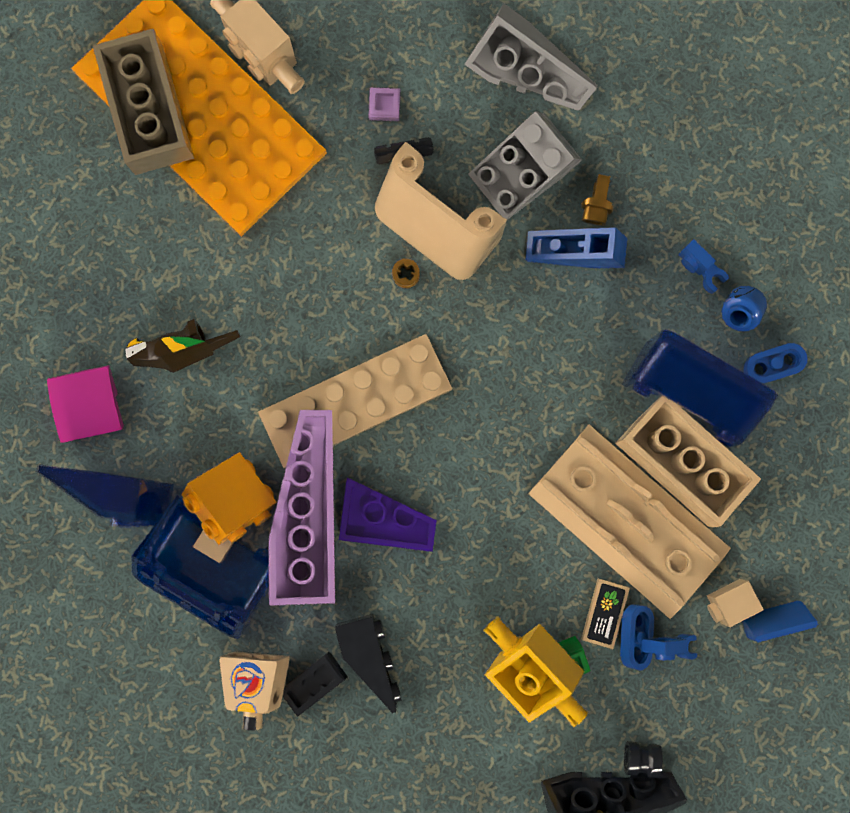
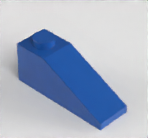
[525,227,627,268]

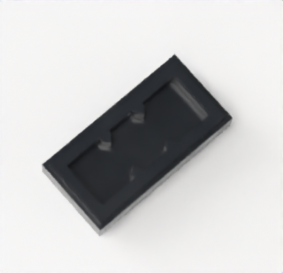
[283,651,348,717]

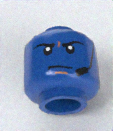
[721,286,767,332]

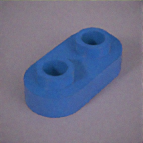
[743,343,807,385]
[620,604,654,670]

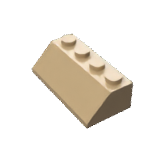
[615,393,761,527]

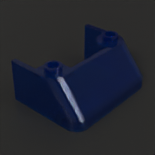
[621,330,778,447]

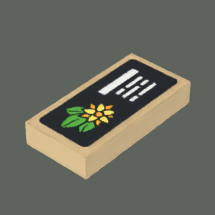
[581,578,630,649]

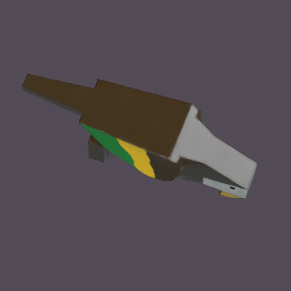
[125,319,241,373]

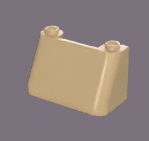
[375,142,507,280]

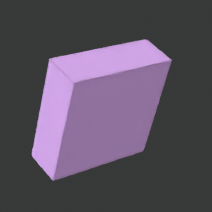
[369,88,400,121]

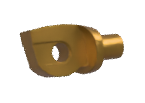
[581,174,613,226]

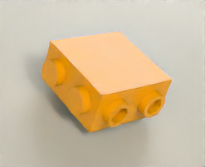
[181,452,277,545]

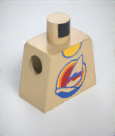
[220,652,290,730]

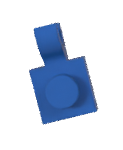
[678,239,729,294]
[642,634,697,660]

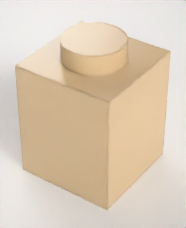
[707,579,764,627]

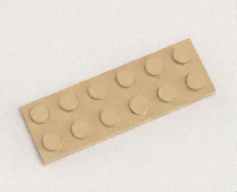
[258,334,452,468]

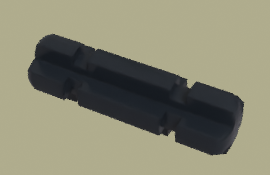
[374,137,434,164]

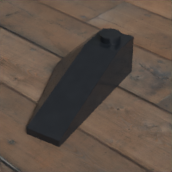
[541,772,687,813]

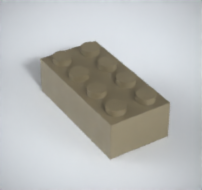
[93,29,194,175]

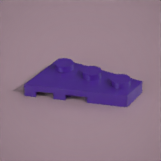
[339,478,436,552]

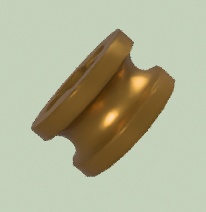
[392,259,420,288]

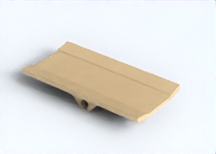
[528,424,731,619]

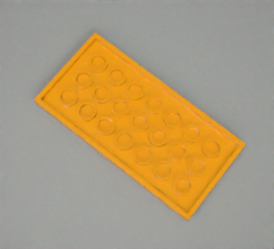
[71,0,327,237]

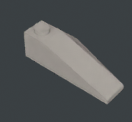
[464,3,598,111]

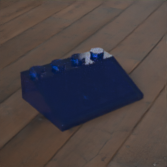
[37,465,174,528]

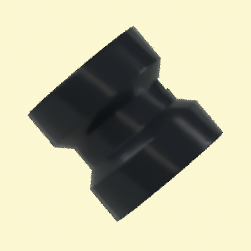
[624,741,663,778]

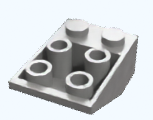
[468,111,582,220]

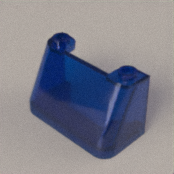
[131,495,269,639]

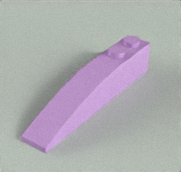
[269,410,335,605]

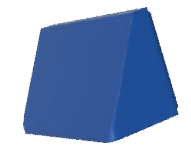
[742,601,818,642]

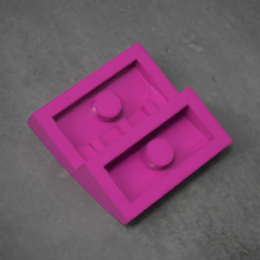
[47,365,124,443]

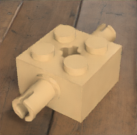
[210,0,305,94]

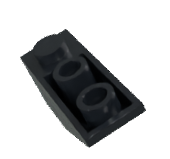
[335,614,402,713]

